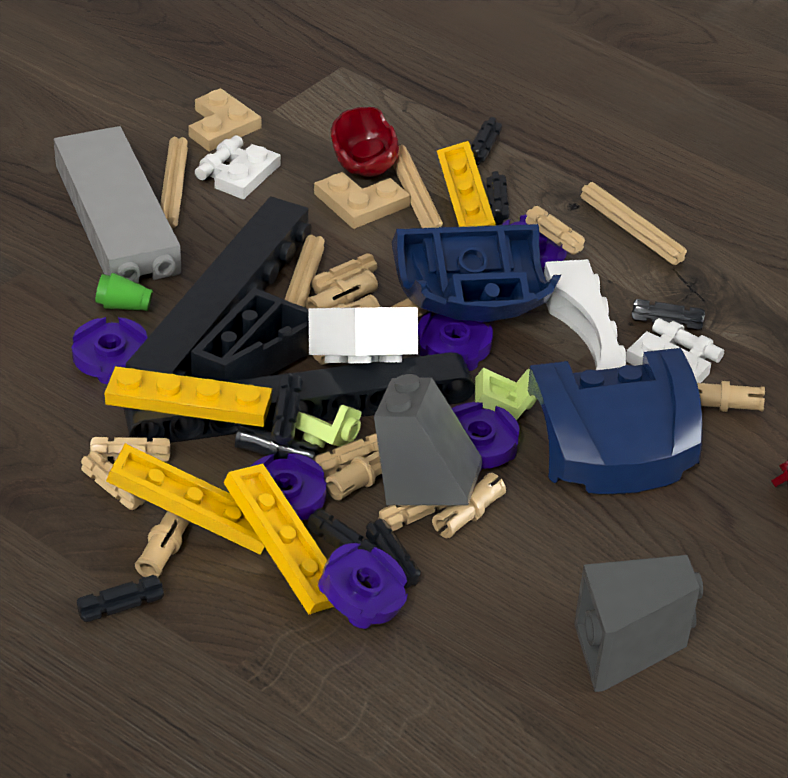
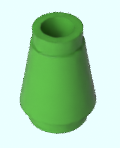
[95,272,153,311]

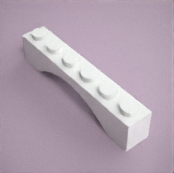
[544,259,626,370]

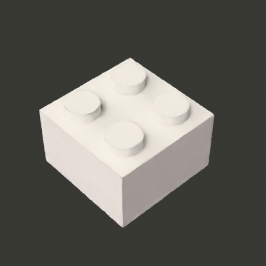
[309,307,418,363]

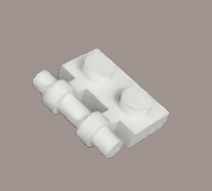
[195,135,281,199]
[626,318,724,383]

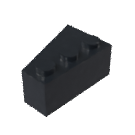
[191,288,309,382]

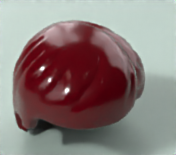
[330,107,399,177]

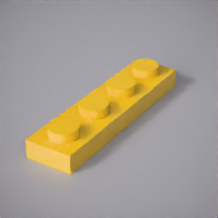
[436,141,496,227]
[105,366,272,427]
[106,443,265,555]
[223,464,334,614]

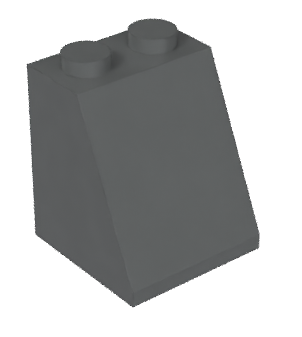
[374,374,482,505]
[574,555,703,692]

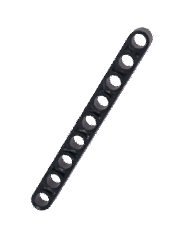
[123,352,475,443]

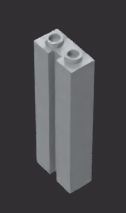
[54,126,181,283]

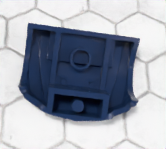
[391,224,562,322]
[528,348,703,494]

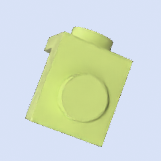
[475,368,537,420]
[294,405,362,448]

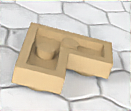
[188,88,261,152]
[314,172,411,229]

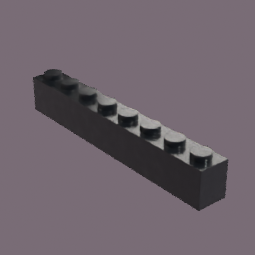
[126,196,312,377]

